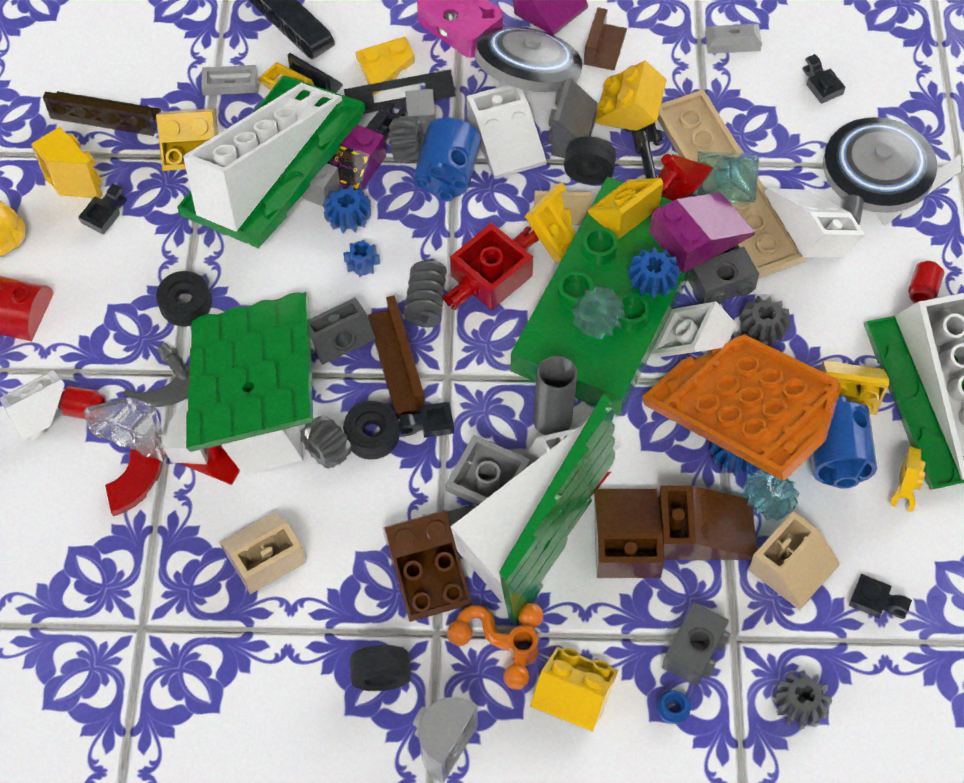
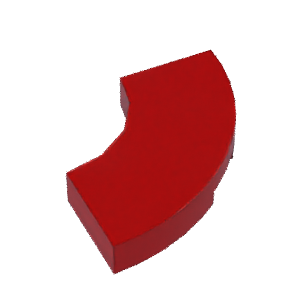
[105,442,163,517]

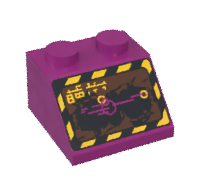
[327,124,386,191]

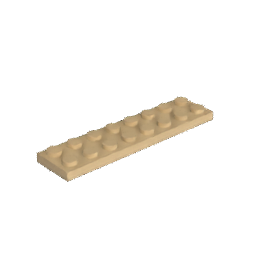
[657,89,806,279]

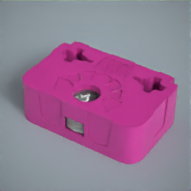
[417,0,503,58]

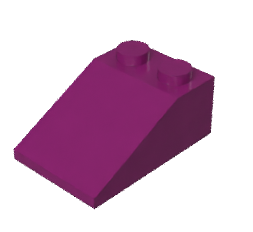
[649,192,755,273]

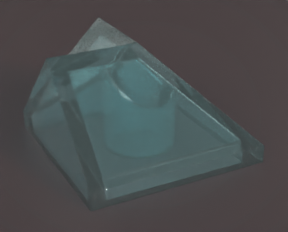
[698,151,759,202]

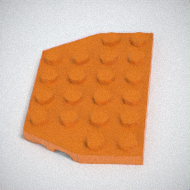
[642,334,841,481]

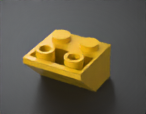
[595,60,667,131]
[156,108,218,171]
[31,127,103,198]
[820,361,889,415]
[530,647,619,732]

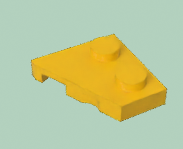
[355,36,415,95]
[525,182,575,263]

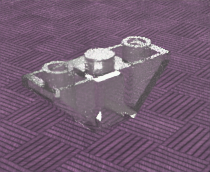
[84,397,167,461]

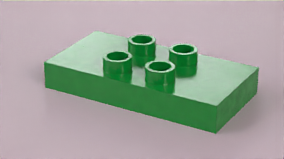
[510,177,690,416]

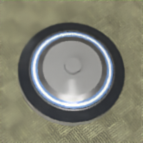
[475,26,583,92]
[823,117,937,213]

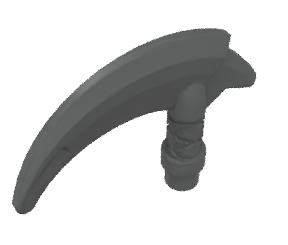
[123,343,190,407]

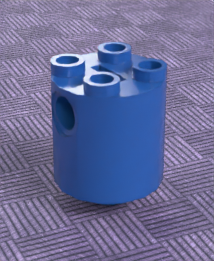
[414,117,481,202]
[811,396,877,489]

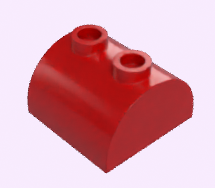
[0,276,54,342]

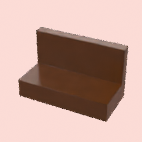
[584,7,627,71]

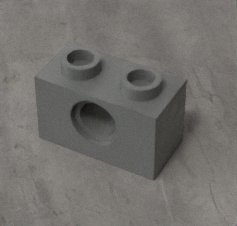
[688,247,759,304]
[309,297,376,365]
[662,602,731,687]

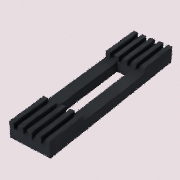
[344,69,456,114]

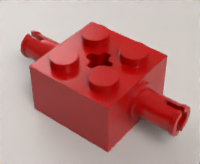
[443,222,539,311]

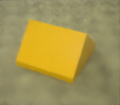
[587,178,664,240]

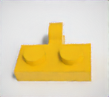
[891,446,925,512]

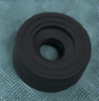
[564,136,616,185]
[156,271,212,327]
[343,401,400,460]
[350,645,411,691]

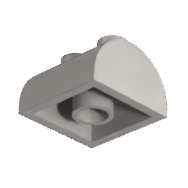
[445,435,530,505]
[413,697,478,783]

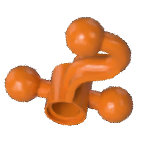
[447,603,544,690]

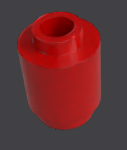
[908,261,944,303]
[58,386,106,420]

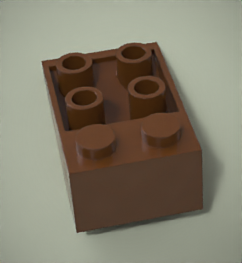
[658,485,757,560]
[594,489,664,578]
[382,510,472,622]

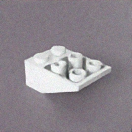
[466,85,547,179]
[764,188,865,258]

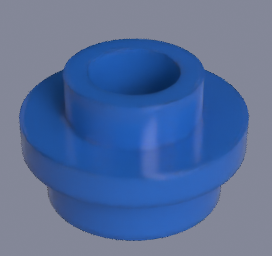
[657,690,691,724]

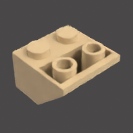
[219,511,306,594]
[749,511,840,610]

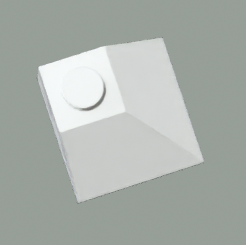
[650,301,737,358]
[0,370,64,440]

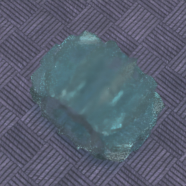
[572,286,626,339]
[743,469,800,521]

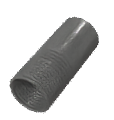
[533,356,578,435]

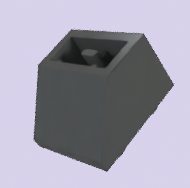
[548,78,597,158]

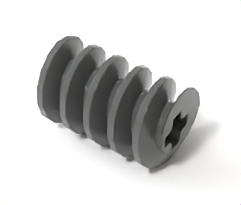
[404,260,447,328]

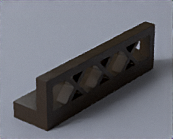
[43,91,161,136]

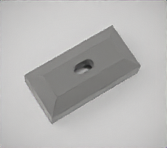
[705,24,762,54]
[201,65,257,95]

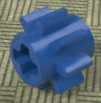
[343,240,380,277]

